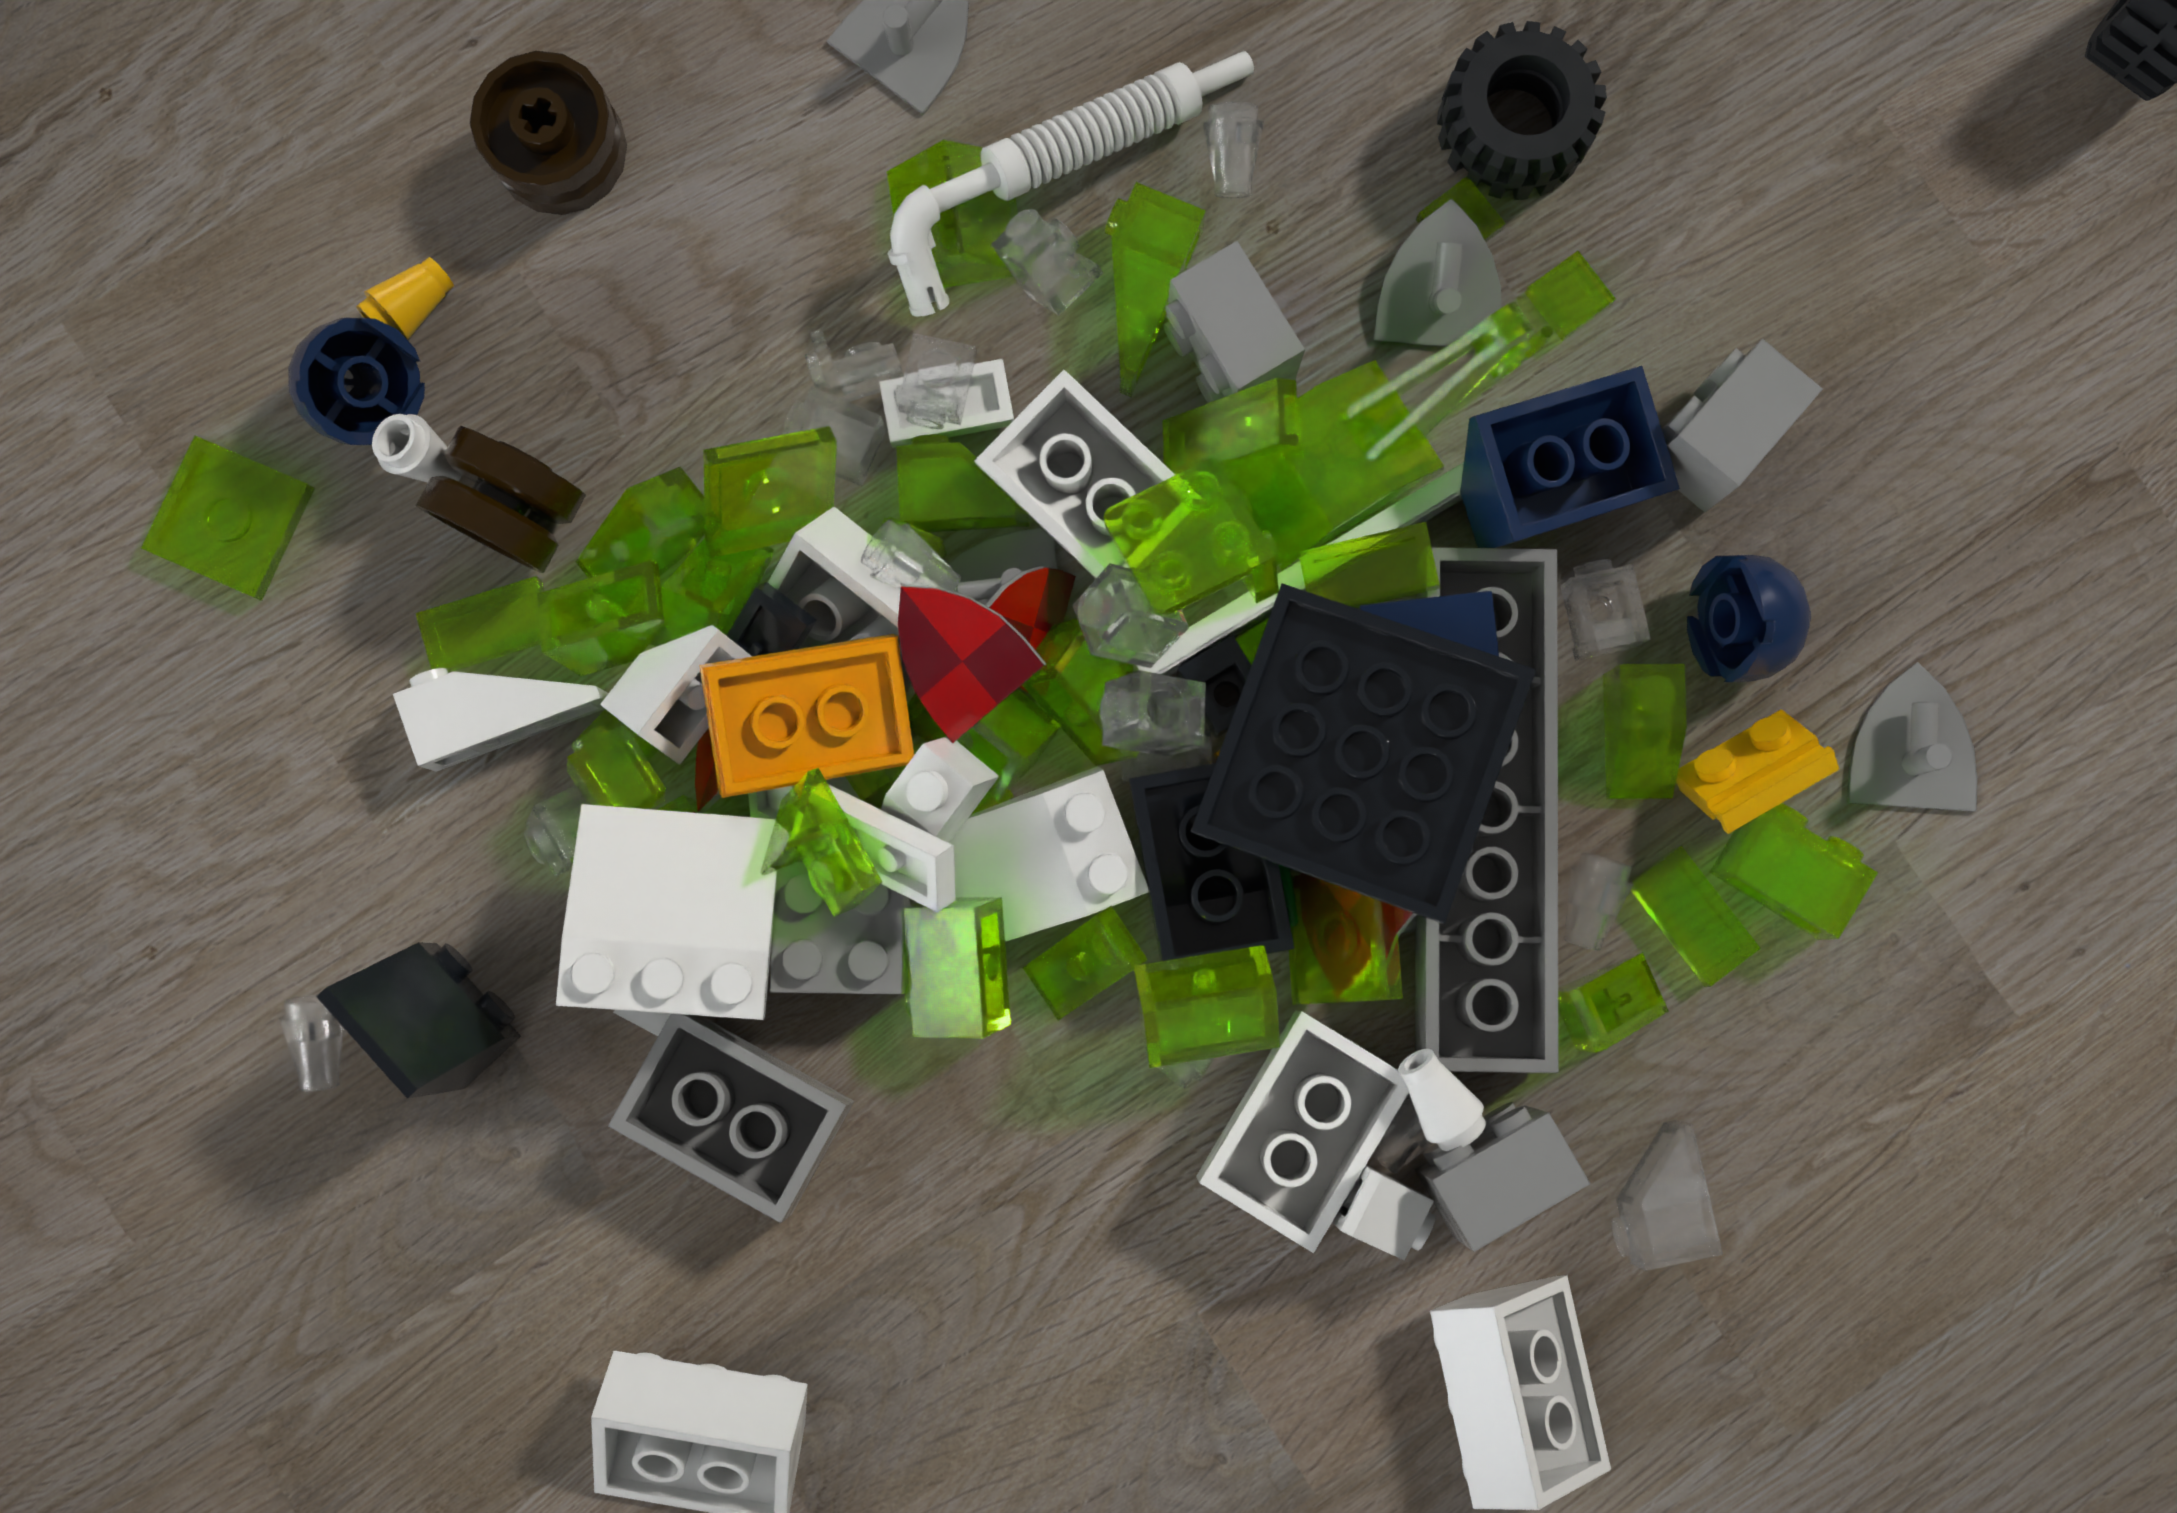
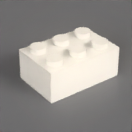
[1196,1010,1409,1253]

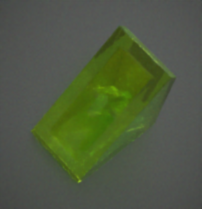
[1558,952,1669,1053]

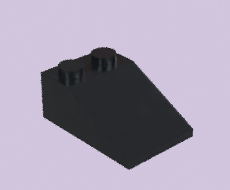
[1129,763,1294,974]
[316,942,521,1099]

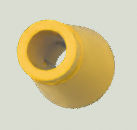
[356,257,454,340]

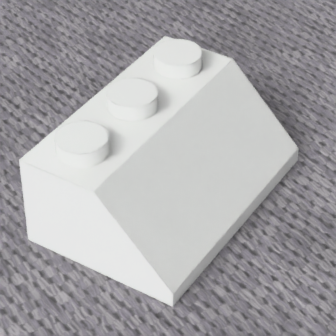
[974,369,1203,596]
[768,507,936,721]
[1430,1275,1611,1510]
[591,1351,808,1513]

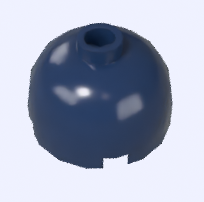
[288,318,425,445]
[1687,555,1811,682]

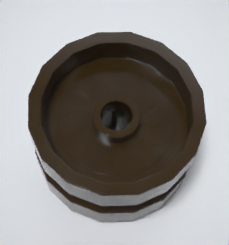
[470,51,627,215]
[415,426,586,573]

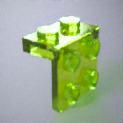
[1103,456,1283,616]

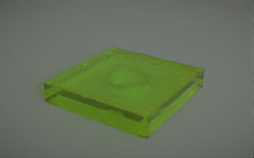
[703,426,837,558]
[141,435,315,601]
[1288,875,1403,1005]

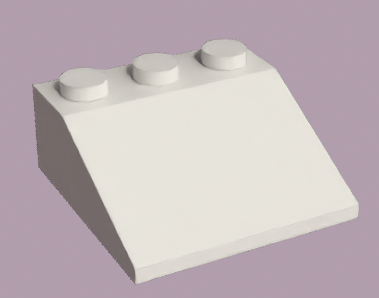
[556,804,782,1020]

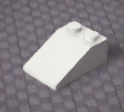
[947,766,1149,954]

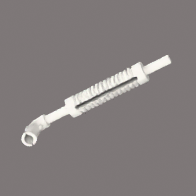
[887,51,1254,317]

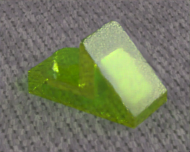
[761,768,882,917]
[1023,906,1148,1021]

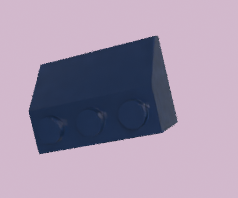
[1460,366,1680,548]

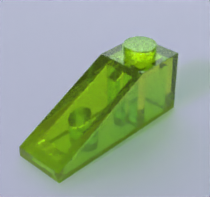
[1105,182,1206,397]

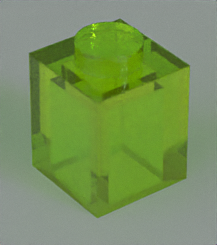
[567,723,666,809]

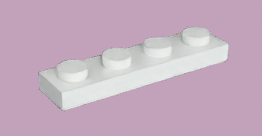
[748,781,956,913]

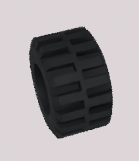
[2085,0,2177,101]
[1437,21,1607,200]

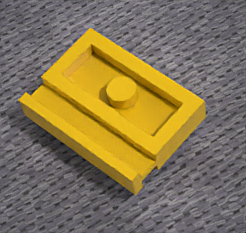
[1673,709,1840,834]

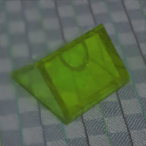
[887,140,1028,288]

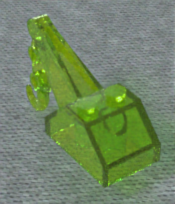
[1214,301,1553,571]

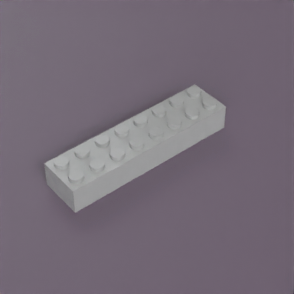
[1415,547,1559,1073]

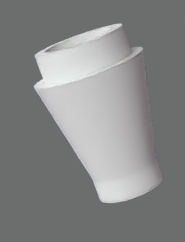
[372,414,462,483]
[1398,1049,1486,1151]

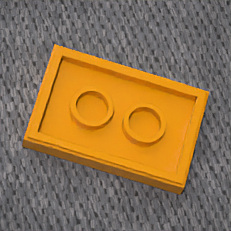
[699,634,914,798]

